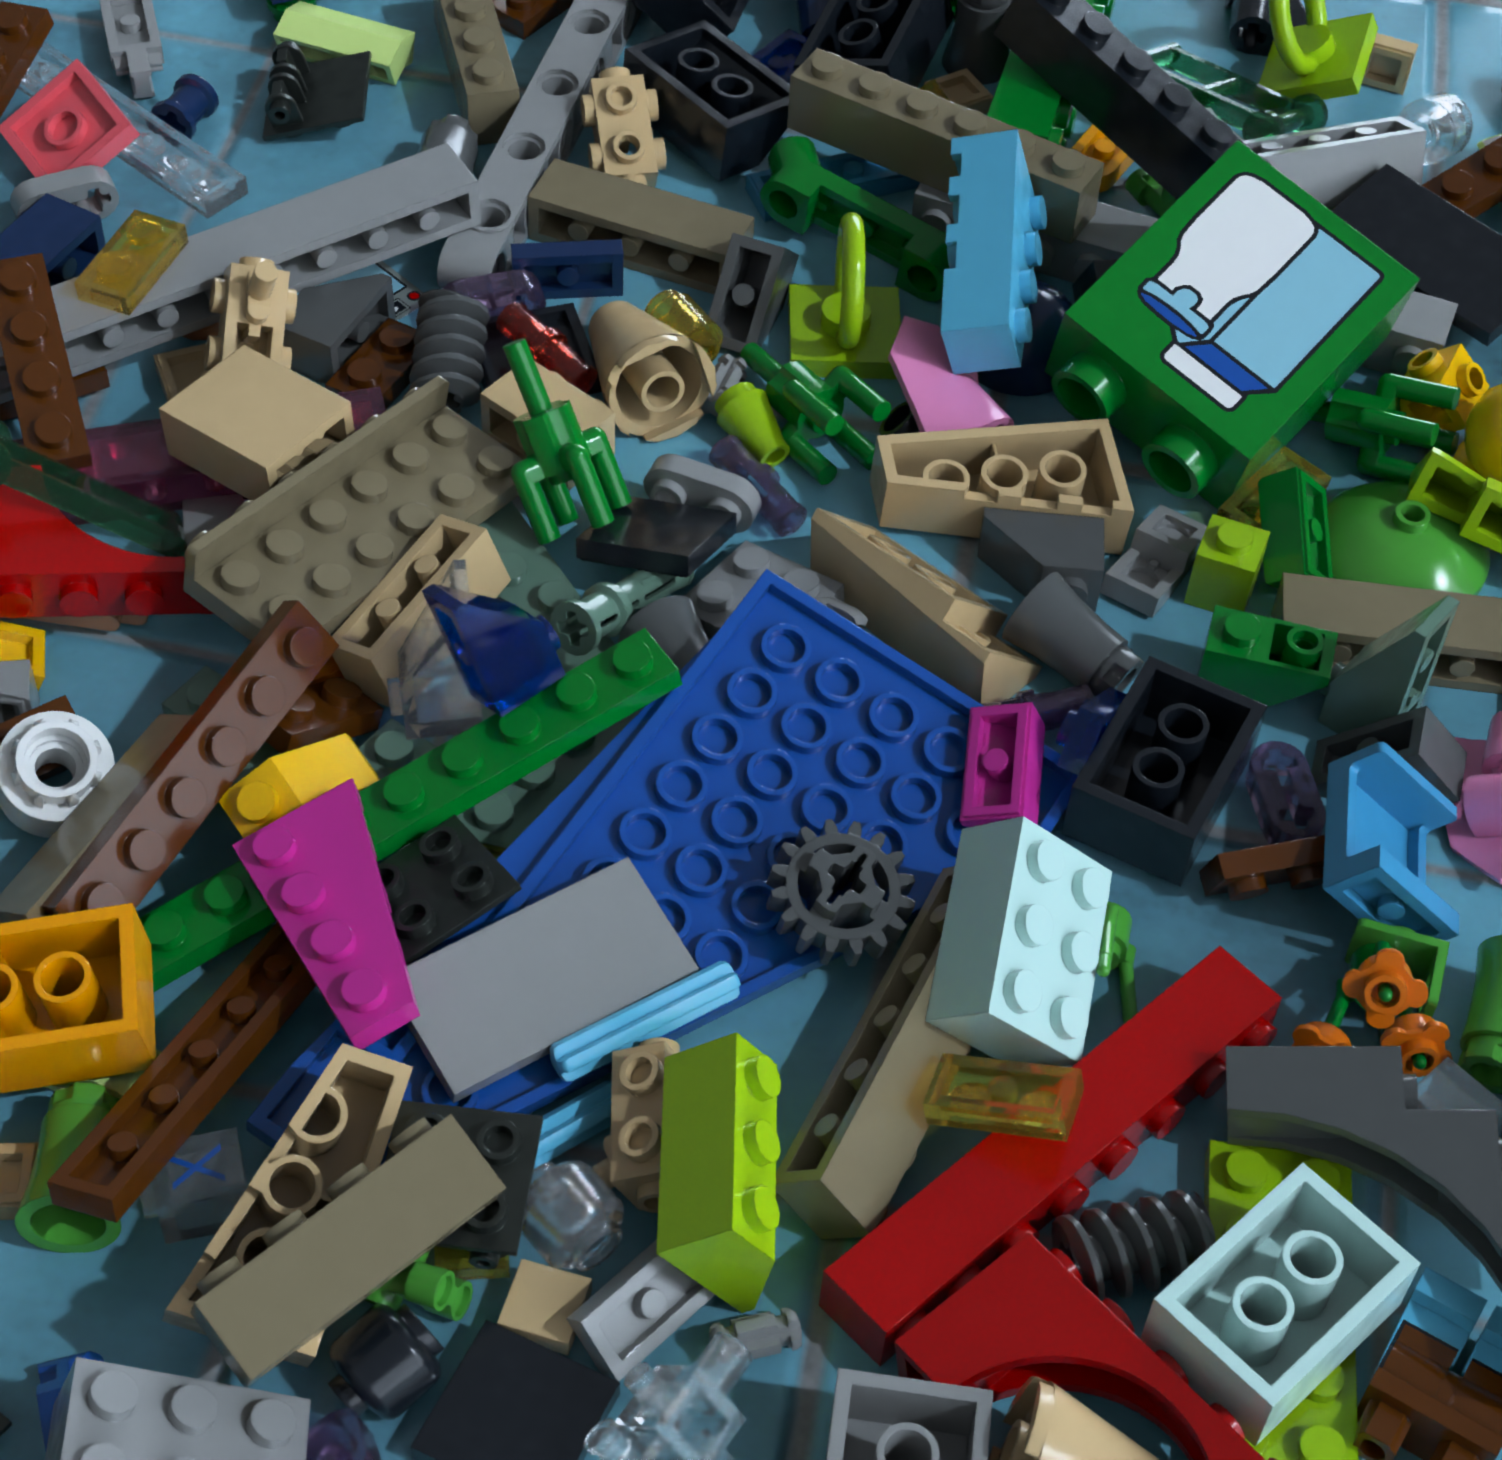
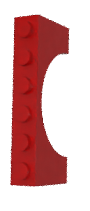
[0,465,214,618]
[894,1232,1277,1460]

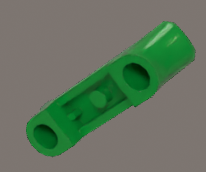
[760,136,949,301]

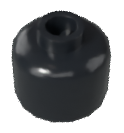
[328,1303,445,1420]

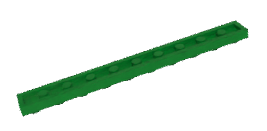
[140,628,682,992]

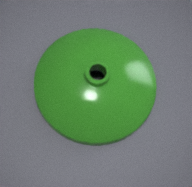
[1327,481,1491,595]

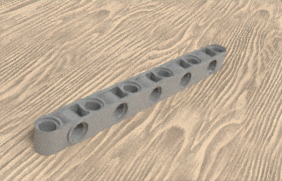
[437,0,643,299]

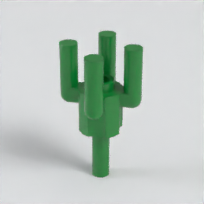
[503,338,632,545]
[740,342,891,485]
[1310,373,1460,483]

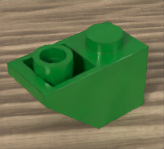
[1197,605,1338,707]

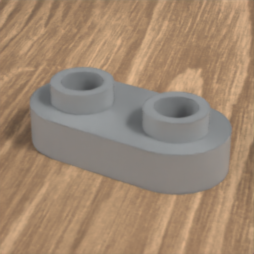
[643,454,762,533]

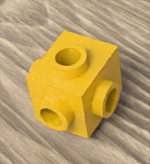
[1400,343,1489,432]

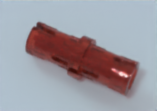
[496,302,597,393]

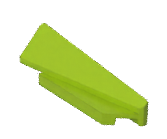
[1406,447,1502,554]

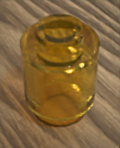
[645,289,723,361]

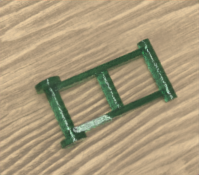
[1146,42,1328,140]
[0,420,188,557]

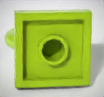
[1255,0,1378,110]
[788,212,901,379]

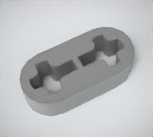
[10,165,119,219]

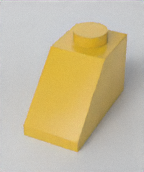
[219,733,381,838]

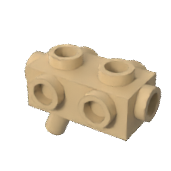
[580,66,666,187]
[204,256,297,371]
[572,1037,680,1213]

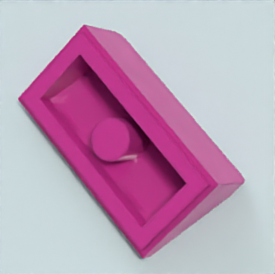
[960,702,1045,827]

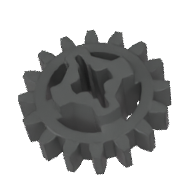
[766,819,916,967]

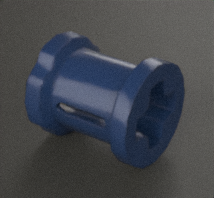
[150,74,219,143]

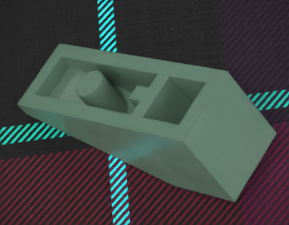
[1318,595,1460,734]

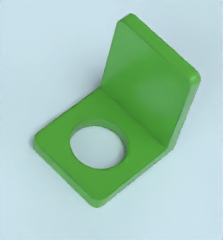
[1344,918,1450,1017]

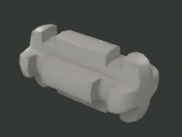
[701,353,747,417]
[709,1307,802,1366]

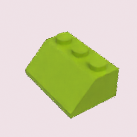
[656,1032,781,1313]

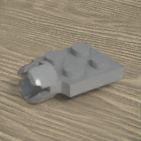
[684,540,869,640]

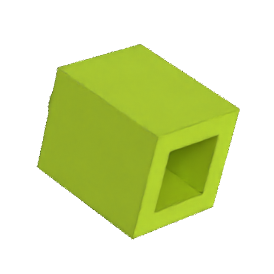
[1184,514,1270,612]

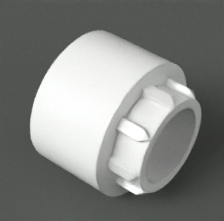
[0,711,115,838]

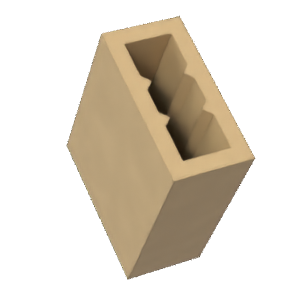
[159,345,355,500]

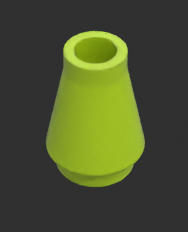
[715,382,790,469]

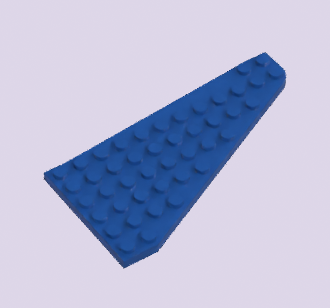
[246,569,1083,1165]

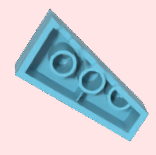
[940,129,1047,374]

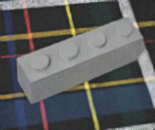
[1243,116,1427,210]

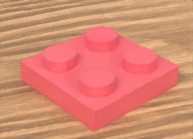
[0,58,141,177]

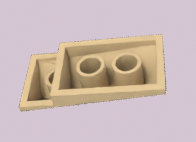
[810,508,1042,706]

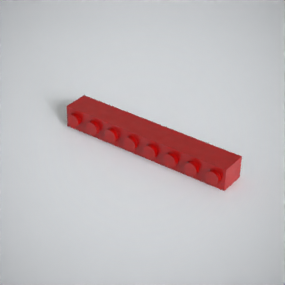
[819,946,1282,1366]

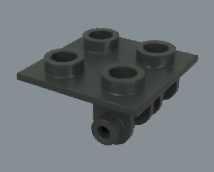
[262,41,372,141]
[378,815,522,965]
[385,1100,544,1270]

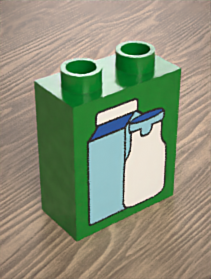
[1045,140,1420,513]

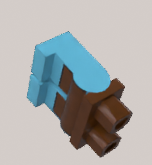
[1353,1267,1502,1460]

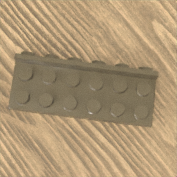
[183,375,523,641]

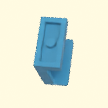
[1323,742,1459,940]

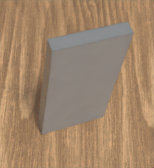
[407,857,699,1103]

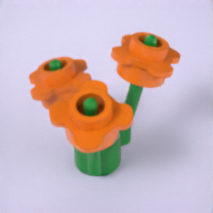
[1291,941,1453,1077]

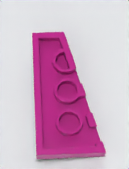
[232,777,420,1049]

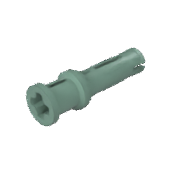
[550,570,695,656]

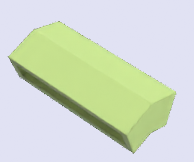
[273,1,415,86]

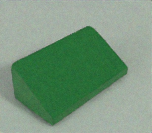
[1258,466,1333,588]

